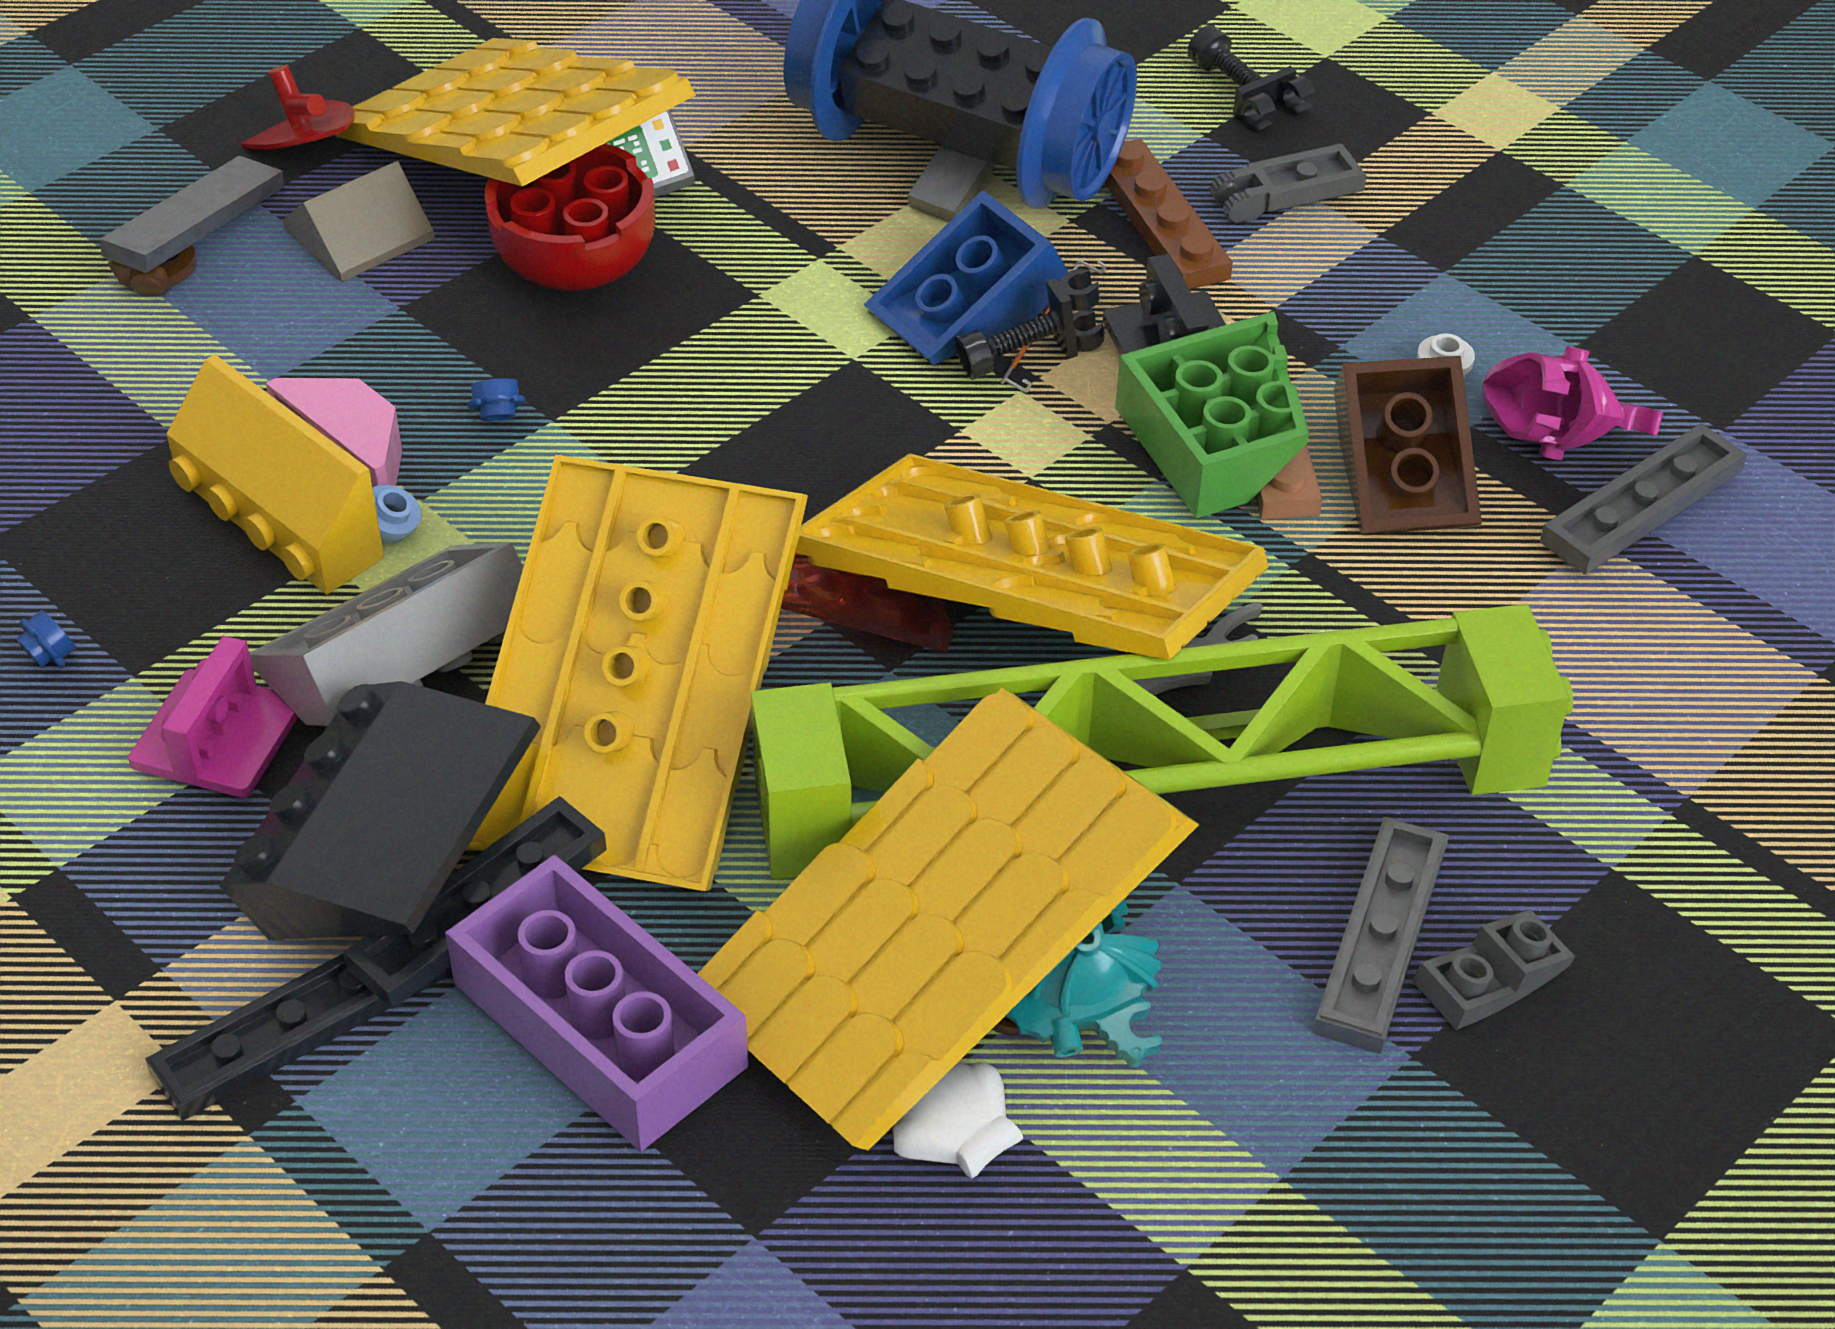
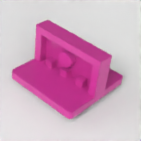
[128,635,298,798]

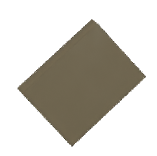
[283,160,435,282]

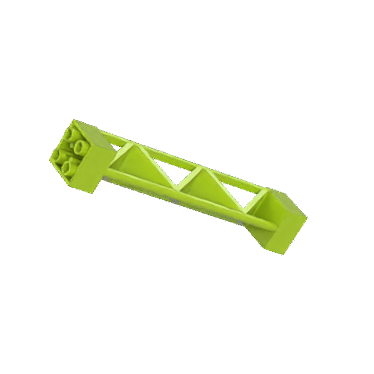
[751,604,1573,880]

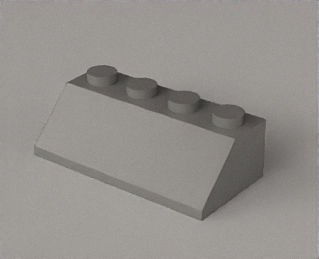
[249,542,523,726]

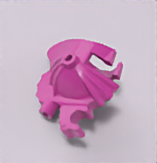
[1482,346,1663,460]

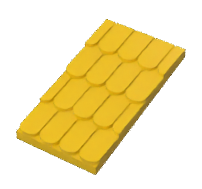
[335,38,696,186]
[796,453,1269,660]
[467,454,808,891]
[697,688,1199,1151]

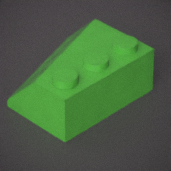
[1115,311,1309,519]

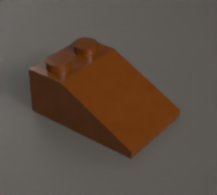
[1334,356,1482,534]

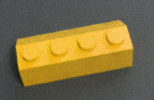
[167,354,384,595]

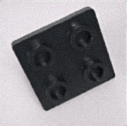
[1103,254,1226,355]

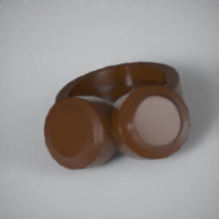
[108,245,197,296]

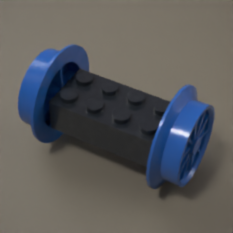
[783,0,1137,209]

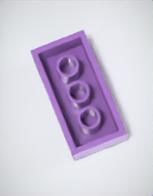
[445,854,748,1152]

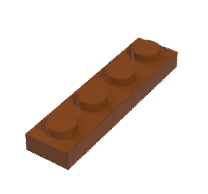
[1104,138,1233,289]

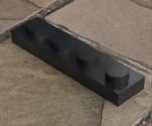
[343,796,607,1009]

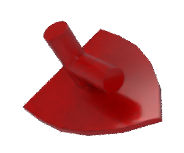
[240,65,355,149]

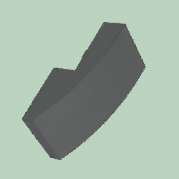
[1412,909,1575,1030]

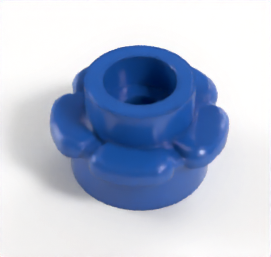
[467,378,526,421]
[16,610,76,668]

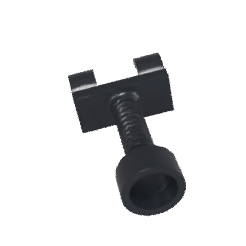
[1187,25,1315,132]
[955,269,1105,380]

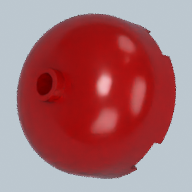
[485,143,656,291]

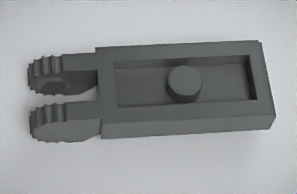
[1209,144,1367,224]

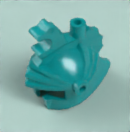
[1005,900,1162,1067]

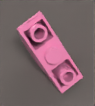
[266,378,402,487]

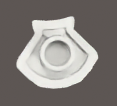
[892,1062,1023,1179]

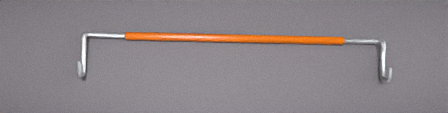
[1001,260,1106,393]

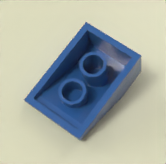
[864,190,1069,366]

